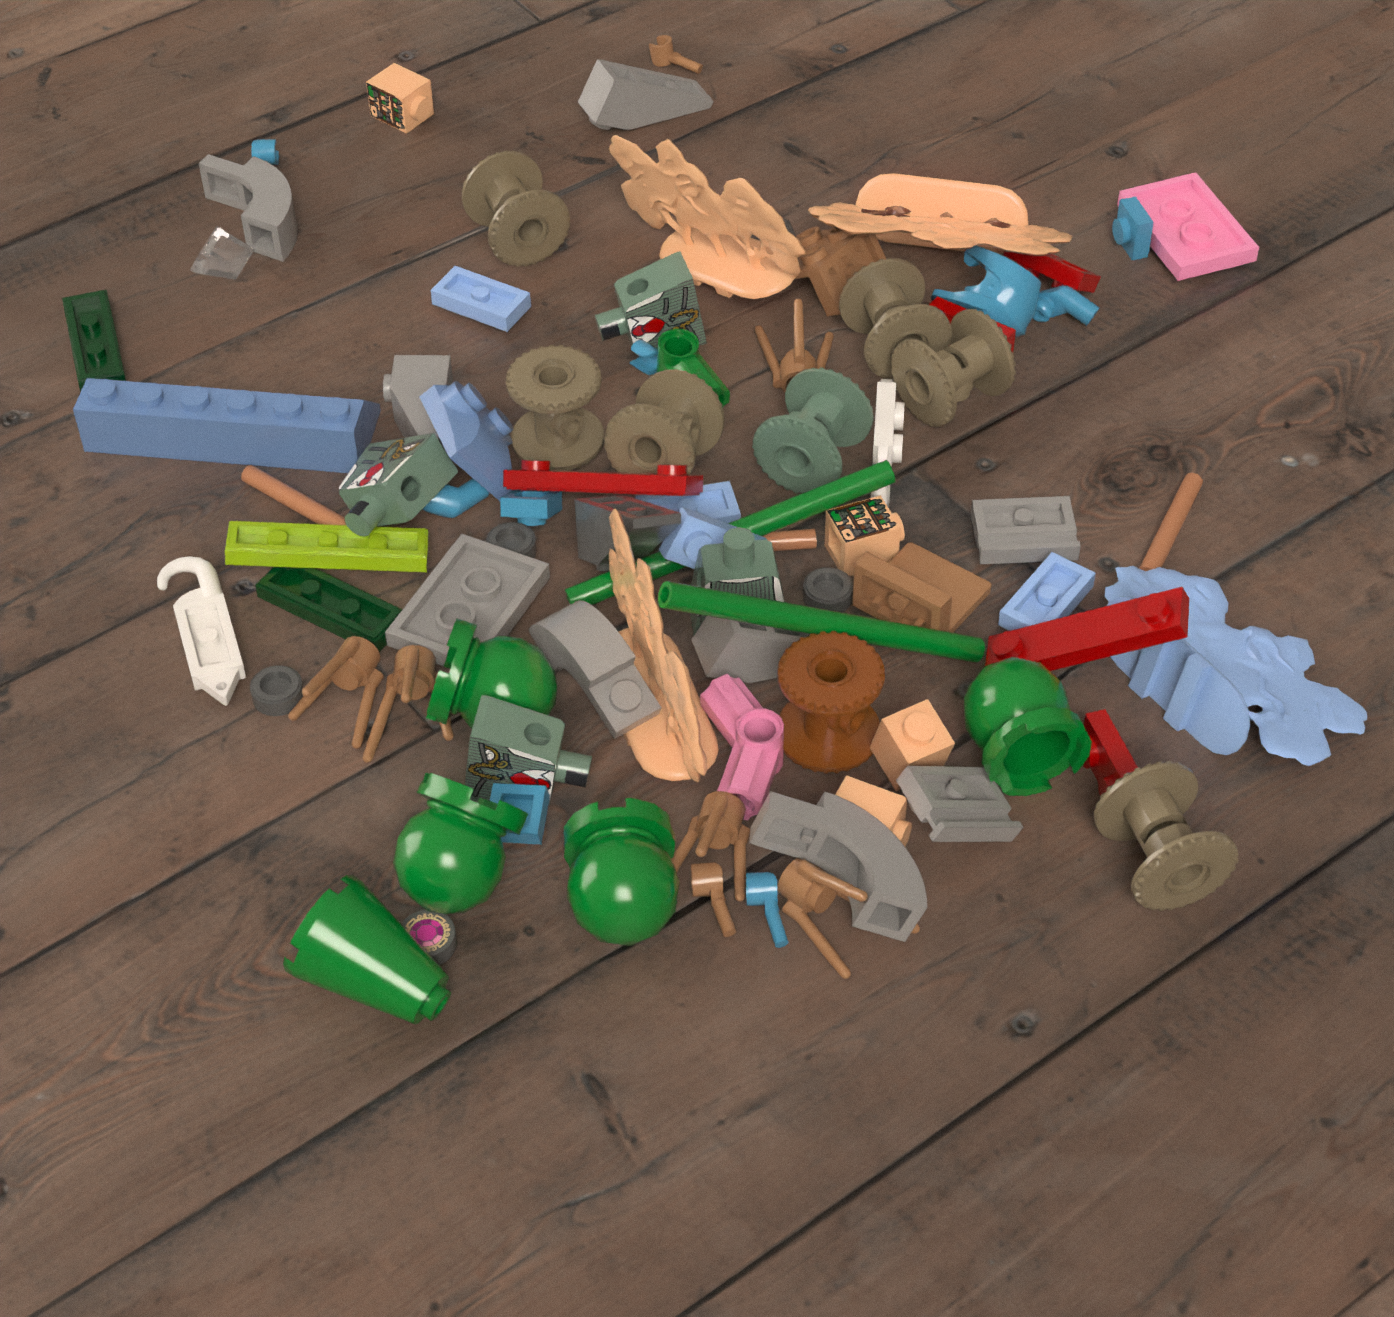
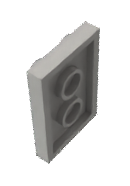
[385,534,550,667]

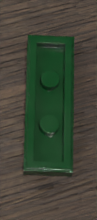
[62,290,126,392]
[255,567,403,652]

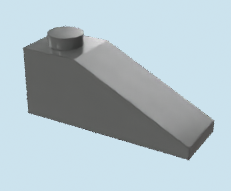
[575,494,681,571]

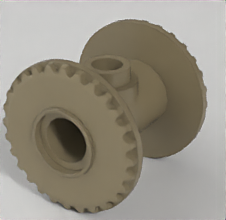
[461,150,570,267]
[839,258,952,379]
[891,309,1016,427]
[506,345,605,471]
[604,369,725,475]
[1094,761,1238,911]

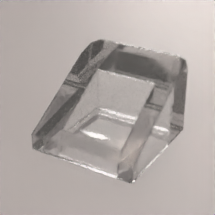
[190,226,254,280]

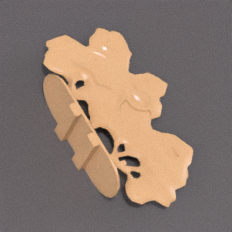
[609,135,805,299]
[609,509,719,782]

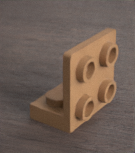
[795,227,886,316]
[852,542,991,633]

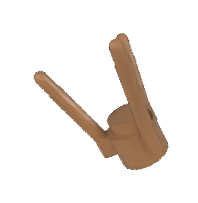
[755,299,834,392]
[288,636,384,749]
[362,645,454,763]
[671,791,750,902]
[777,858,920,979]

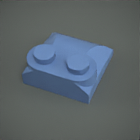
[419,381,514,501]

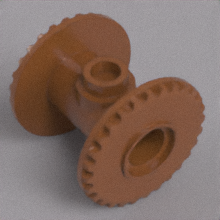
[777,631,885,774]

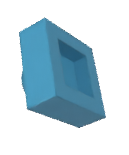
[1112,196,1154,260]
[500,490,562,526]
[490,783,550,845]

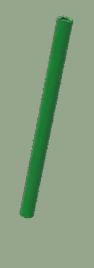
[564,460,896,605]
[658,581,985,663]

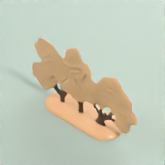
[808,173,1072,256]

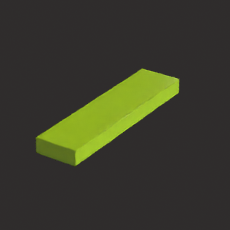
[225,521,428,572]

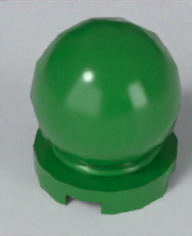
[426,618,557,729]
[964,657,1092,796]
[393,773,528,914]
[563,798,680,946]

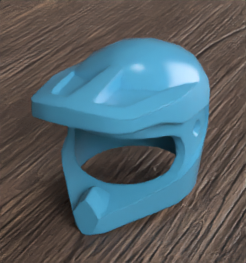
[931,245,1042,338]

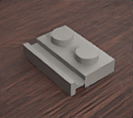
[971,496,1081,564]
[896,766,1024,842]

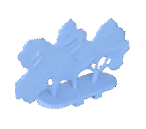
[1105,566,1367,766]

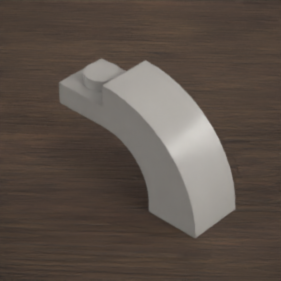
[199,154,297,262]
[528,600,662,739]
[749,791,927,942]

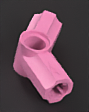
[700,674,784,820]

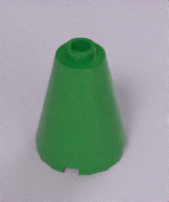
[283,875,451,1025]

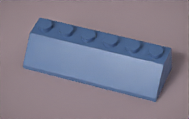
[73,378,381,473]

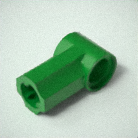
[656,329,730,408]

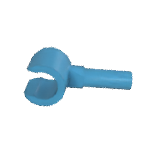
[251,139,279,165]
[629,340,658,375]
[746,872,789,948]

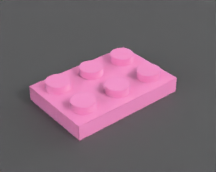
[1117,172,1259,281]

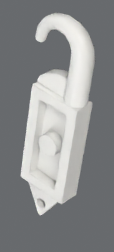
[870,379,905,508]
[157,556,246,706]

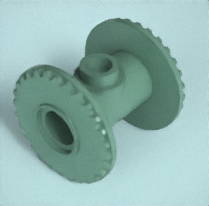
[752,367,874,494]

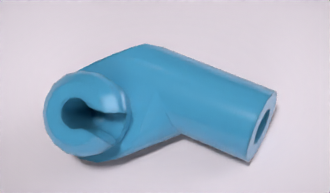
[1033,285,1100,326]
[422,478,489,518]

